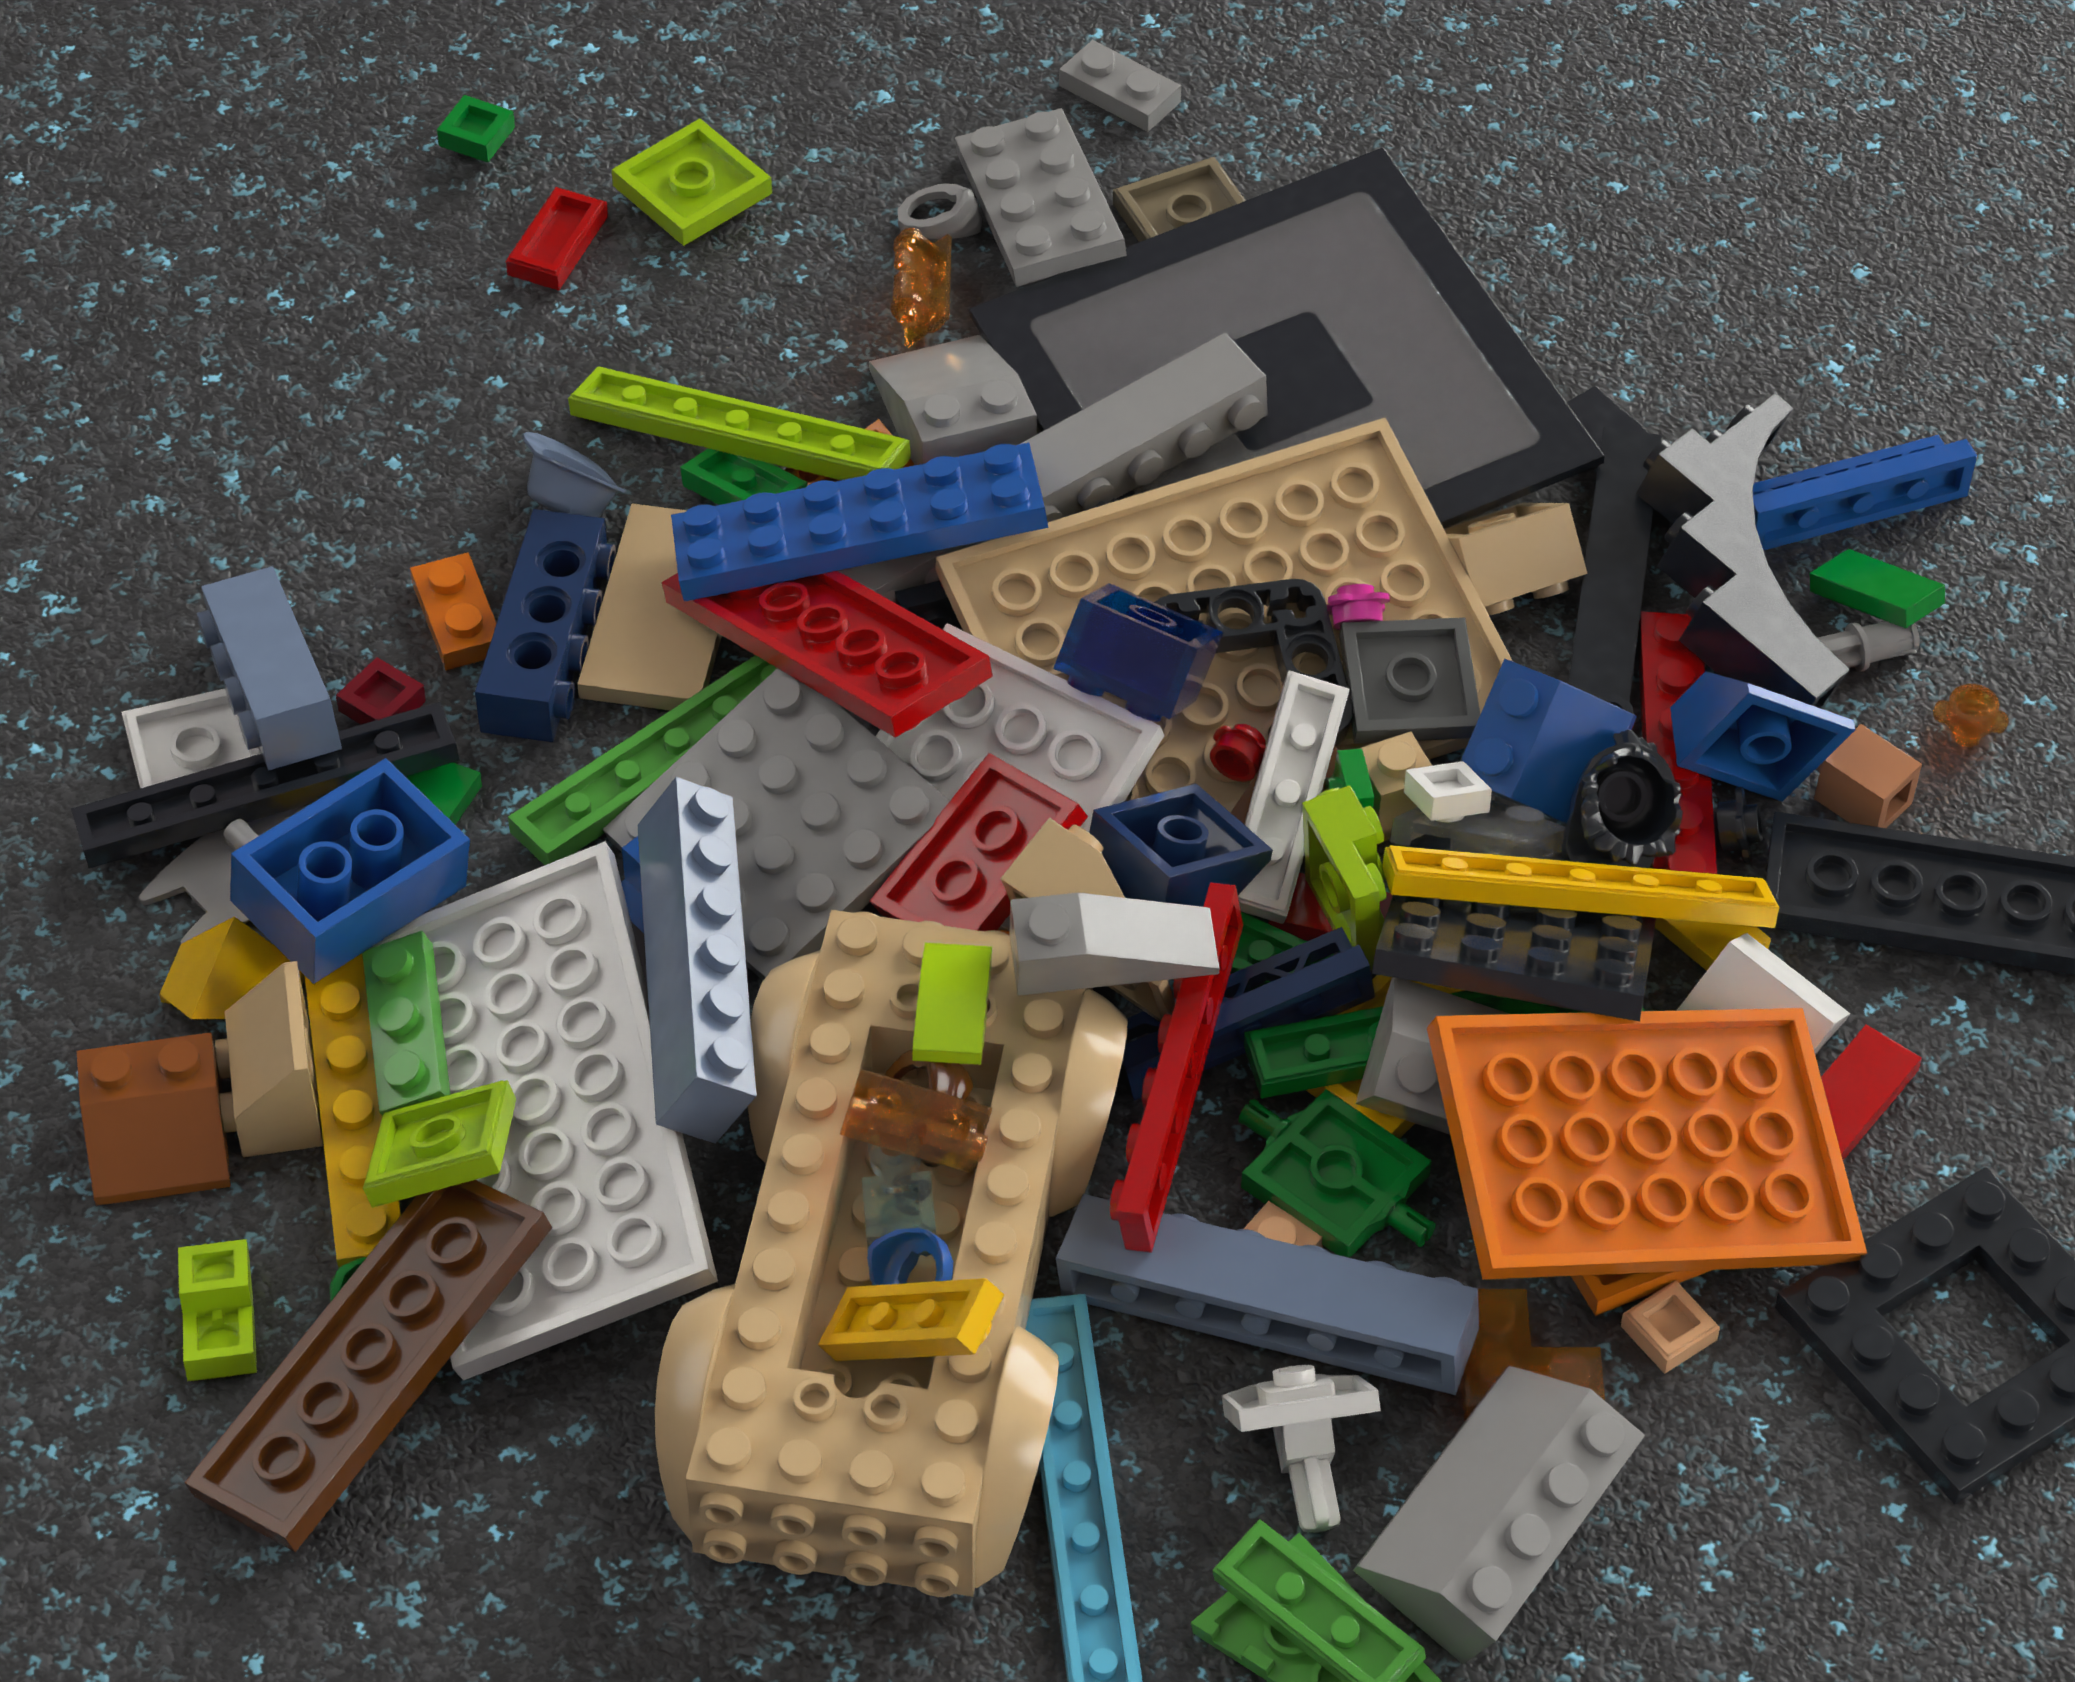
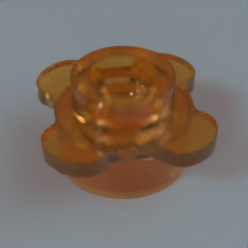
[1933,684,2009,747]

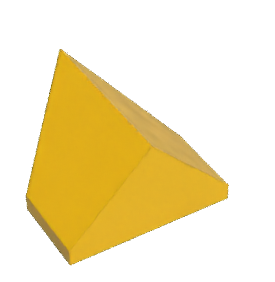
[159,916,305,1019]

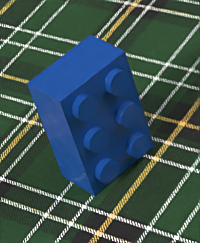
[230,758,470,984]

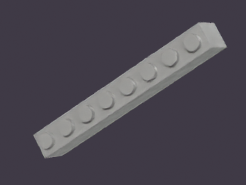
[838,332,1268,603]

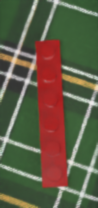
[1637,611,1717,874]
[1110,882,1243,1253]

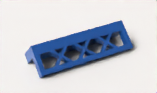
[1752,435,1977,551]

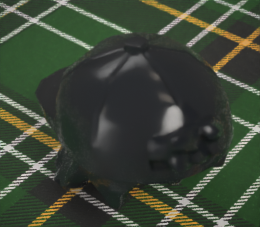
[1561,730,1683,868]

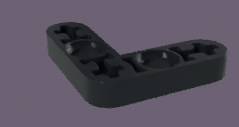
[1145,579,1352,747]

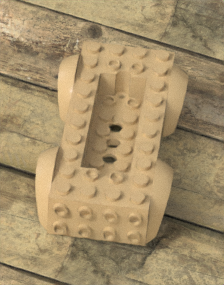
[655,910,1128,1597]

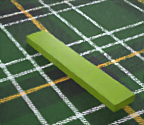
[568,366,911,480]

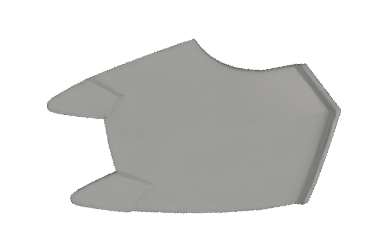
[139,805,308,944]

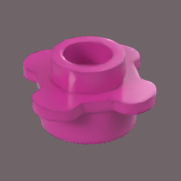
[1326,584,1390,630]

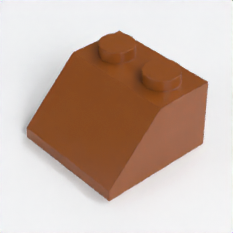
[77,1032,231,1206]

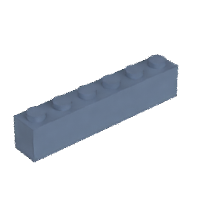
[637,777,757,1143]
[1056,1194,1479,1395]

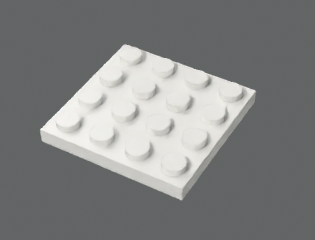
[876,623,1164,931]

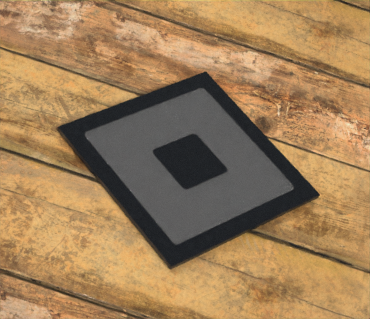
[969,147,1605,529]

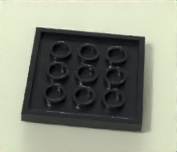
[1372,895,1656,1022]

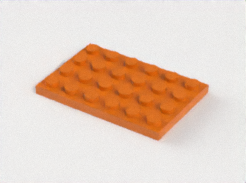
[1427,1008,1867,1280]

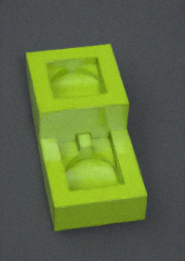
[912,942,992,1065]
[178,1239,257,1382]

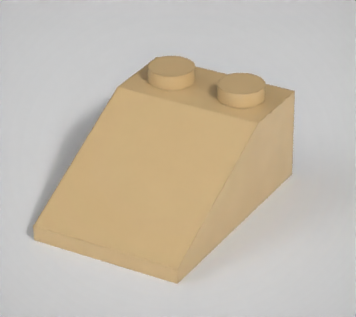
[1001,818,1175,1022]

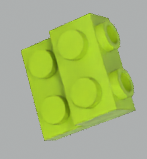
[1302,785,1386,970]

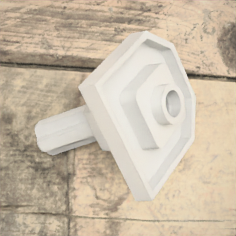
[1222,1365,1381,1533]

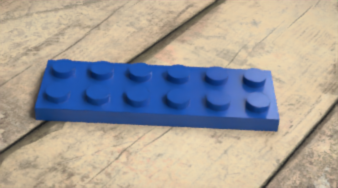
[671,442,1049,602]

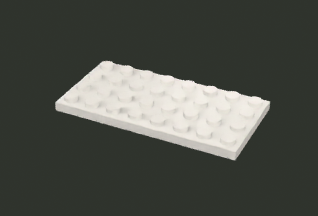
[369,841,718,1381]

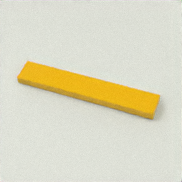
[1382,845,1779,928]

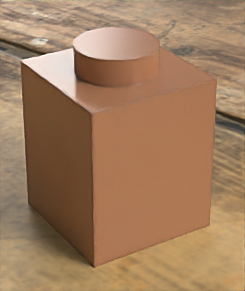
[1814,724,1922,828]

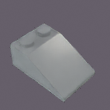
[869,335,1037,465]

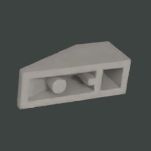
[1009,893,1220,996]

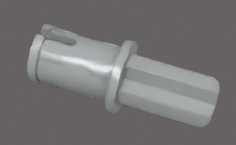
[1818,621,1920,671]

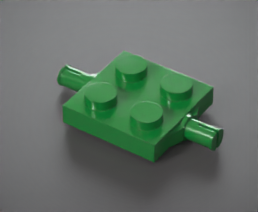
[1238,1089,1436,1258]

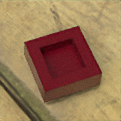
[336,657,426,725]

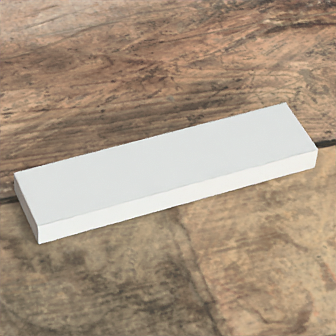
[1238,670,1350,924]

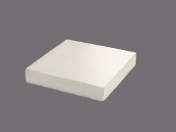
[122,689,261,788]

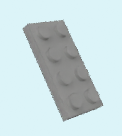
[955,108,1127,287]

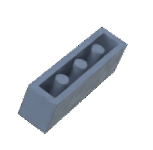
[196,566,342,771]

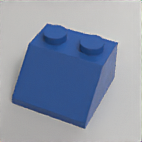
[1460,658,1637,824]
[1670,671,1855,802]

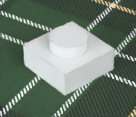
[1404,761,1492,823]

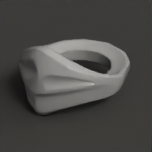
[897,183,982,239]

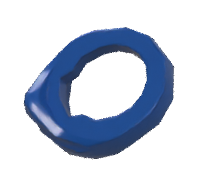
[867,1228,953,1285]

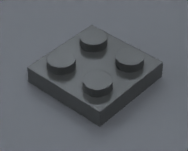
[1339,617,1480,744]

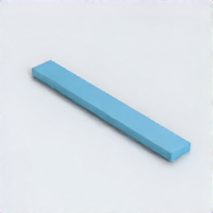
[1026,1294,1143,1682]

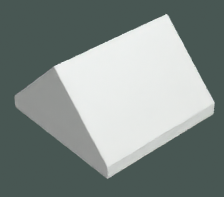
[1677,933,1850,1055]

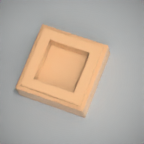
[1621,1280,1720,1374]

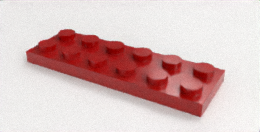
[661,571,993,738]

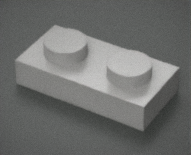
[1059,39,1181,132]

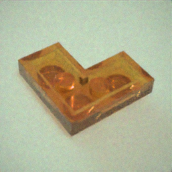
[1461,1289,1605,1421]

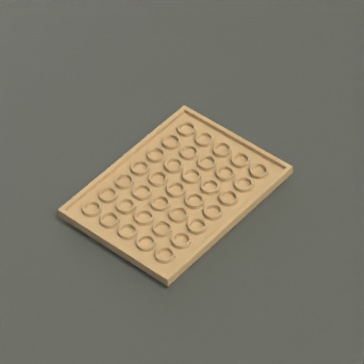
[935,417,1513,813]

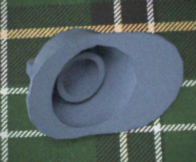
[522,432,626,518]

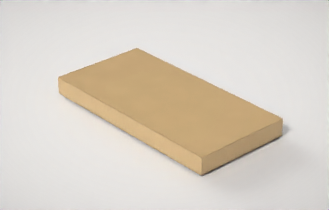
[577,504,722,710]

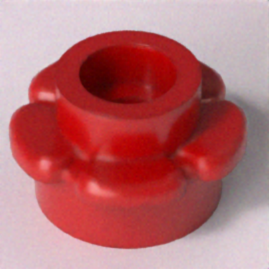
[1210,724,1266,782]

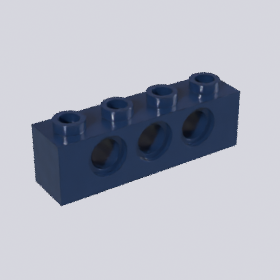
[475,509,616,742]

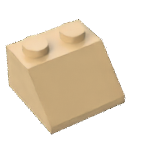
[1444,503,1588,615]
[215,961,323,1157]

